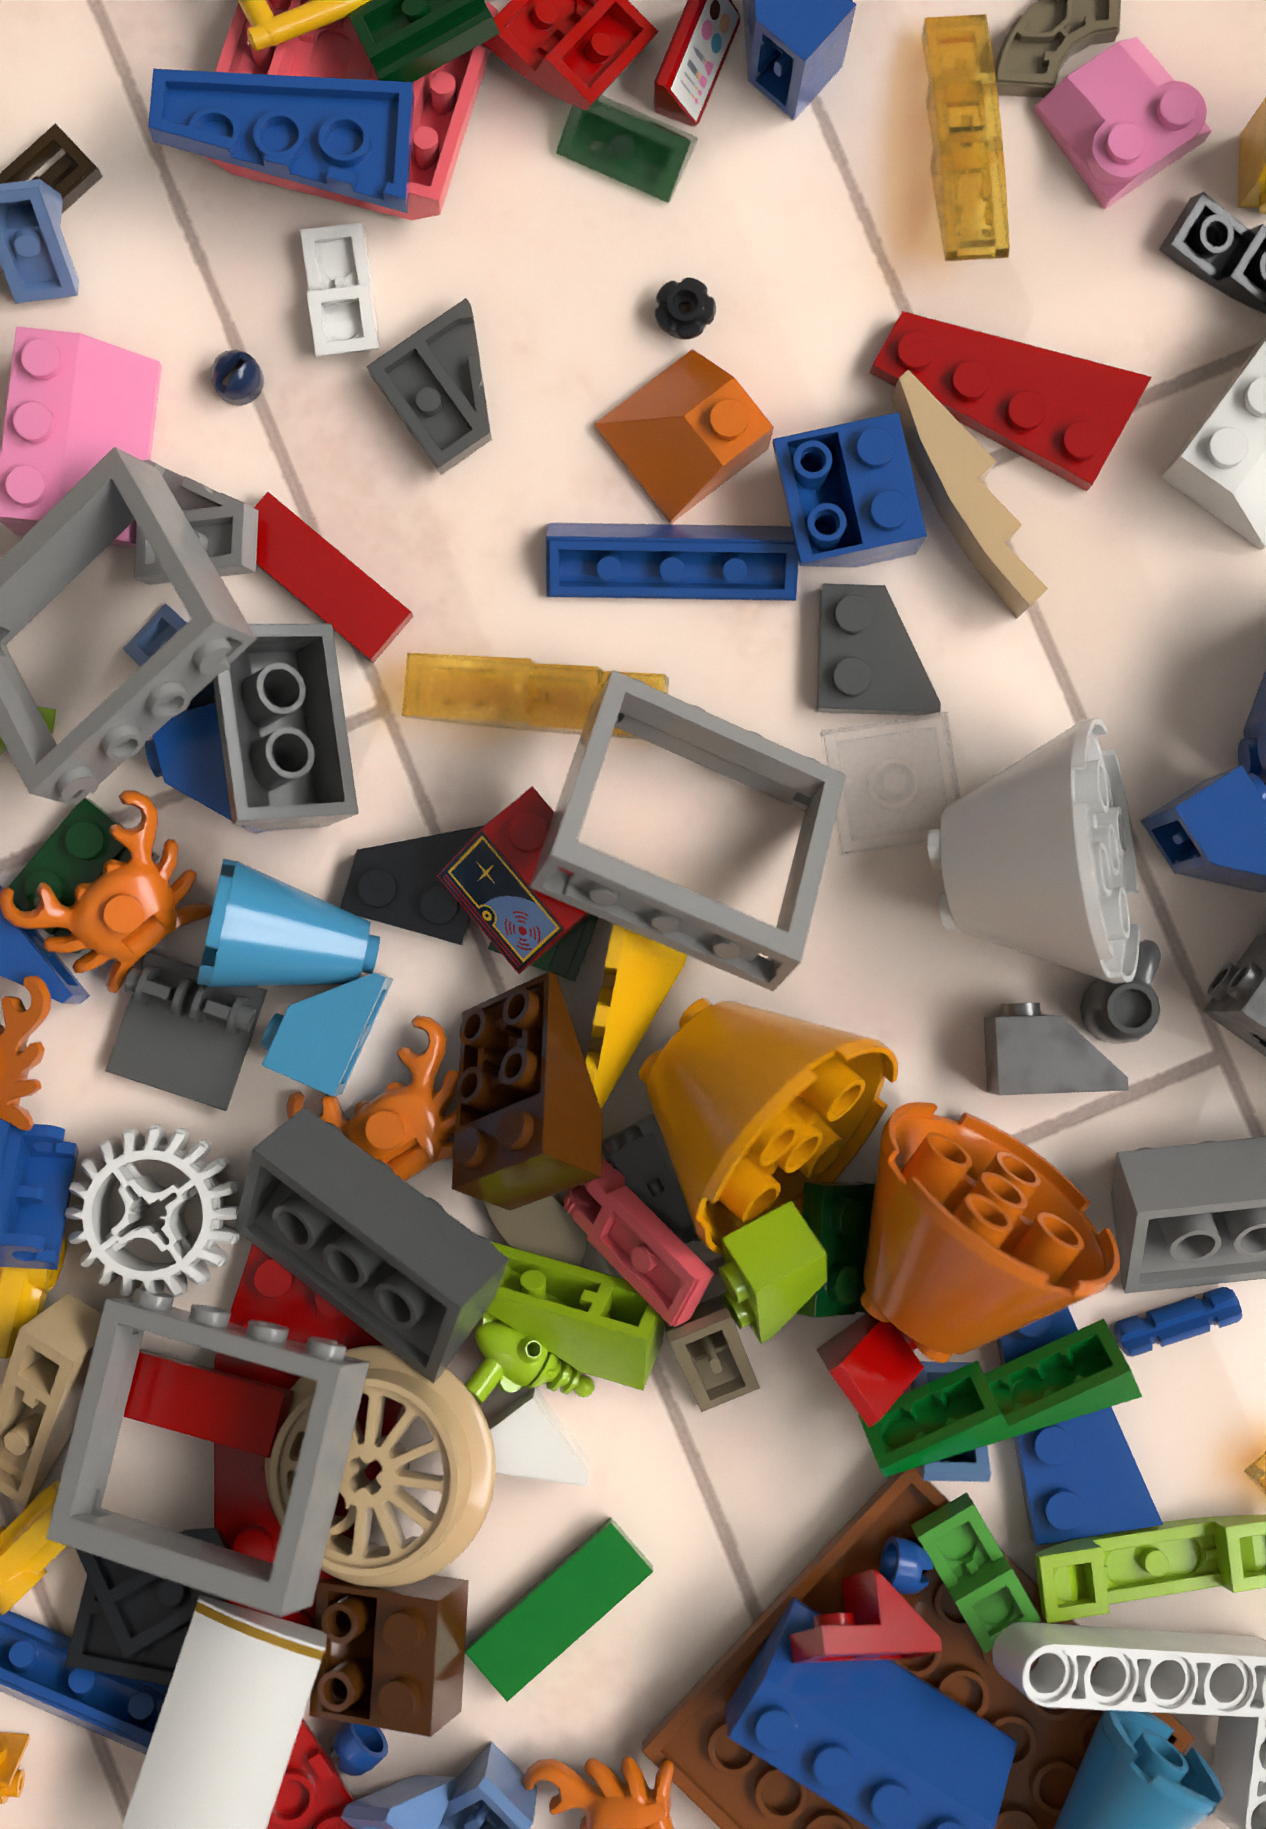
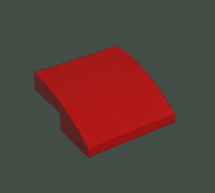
[484,0,659,111]

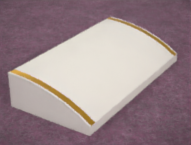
[121,1595,327,1829]

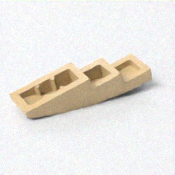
[891,370,1048,619]

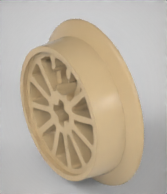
[265,1345,496,1588]

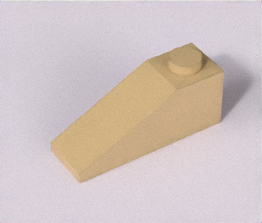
[0,1293,102,1508]

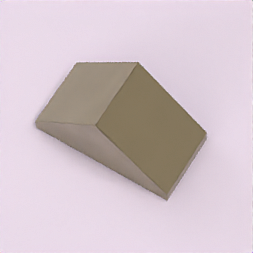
[665,1295,760,1412]

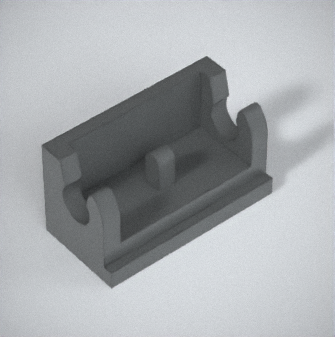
[602,1114,701,1244]

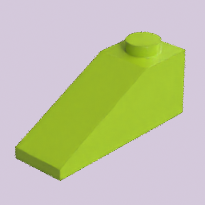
[486,1241,665,1390]

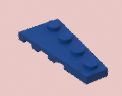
[148,69,414,213]
[997,1307,1163,1546]

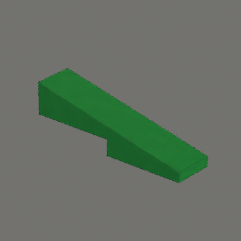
[858,1318,1143,1477]

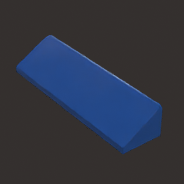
[546,523,799,601]
[0,1611,169,1755]

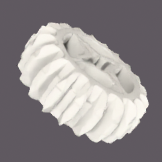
[64,1124,241,1297]

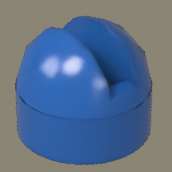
[879,1536,933,1595]
[330,1722,388,1776]

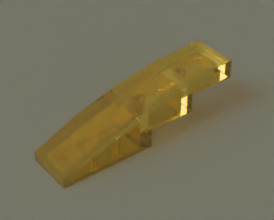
[922,14,1010,261]
[402,653,669,739]

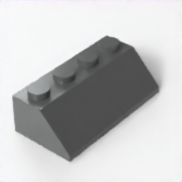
[234,1107,509,1384]

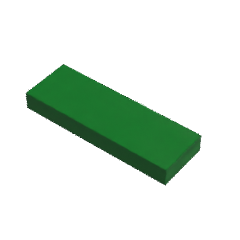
[465,1517,654,1702]

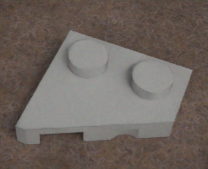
[134,459,259,585]

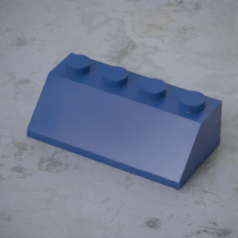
[724,1597,1017,1829]

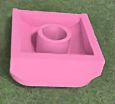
[1034,37,1211,210]

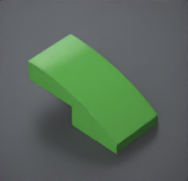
[911,1492,1041,1654]

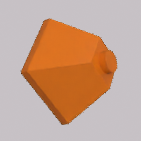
[594,349,774,524]

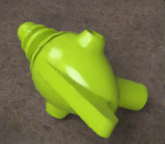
[464,1311,595,1405]

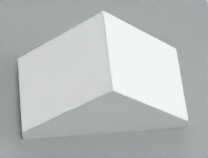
[487,1387,589,1486]

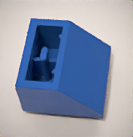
[742,0,857,120]
[772,412,927,567]
[1140,765,1266,893]

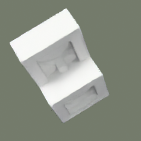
[300,222,379,357]

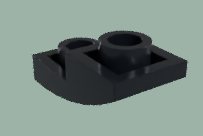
[1159,192,1266,314]

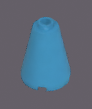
[197,859,380,987]
[1054,1710,1224,1829]

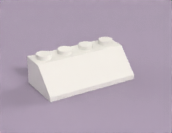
[1160,334,1266,550]

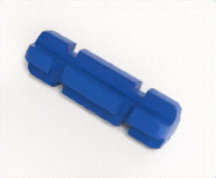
[1114,1287,1243,1357]

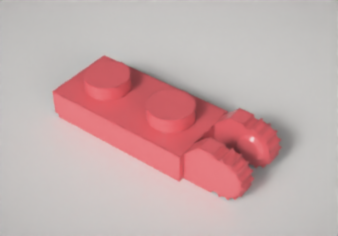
[562,1159,714,1327]

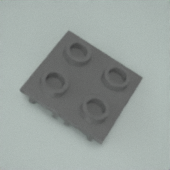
[105,951,268,1111]

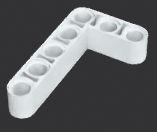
[992,1622,1266,1829]

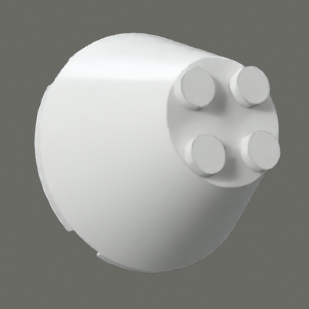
[927,718,1140,984]

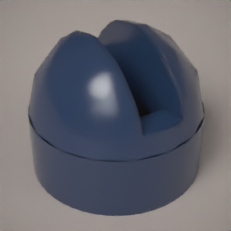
[211,350,264,405]

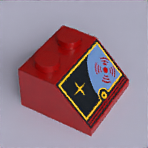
[437,786,591,975]

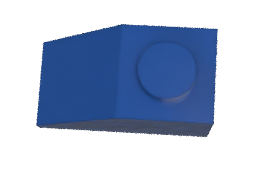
[145,702,266,834]

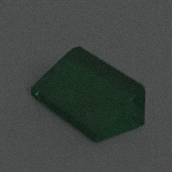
[556,95,698,203]

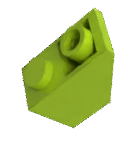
[718,1201,827,1344]

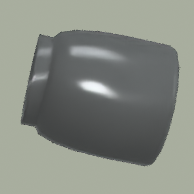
[1080,939,1161,1044]

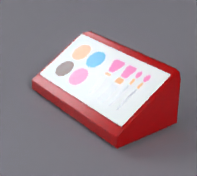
[654,0,740,127]

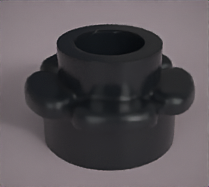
[655,277,716,340]

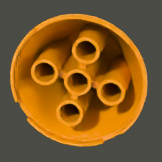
[639,998,898,1254]

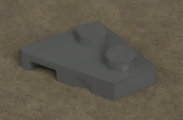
[366,298,492,475]
[817,583,941,716]

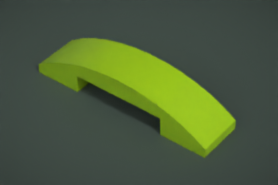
[1035,1515,1266,1624]

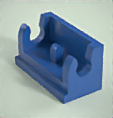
[0,1119,79,1270]

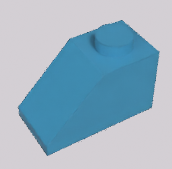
[260,973,394,1097]

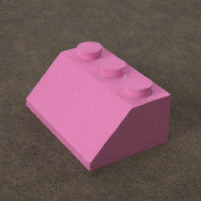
[0,327,162,547]

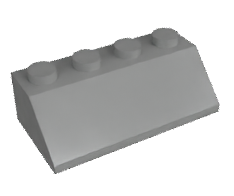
[1111,1135,1266,1294]

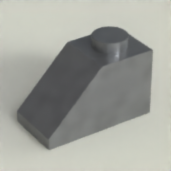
[984,1003,1129,1095]

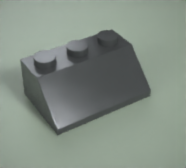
[213,624,359,831]

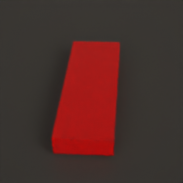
[254,492,414,663]
[123,1349,294,1458]

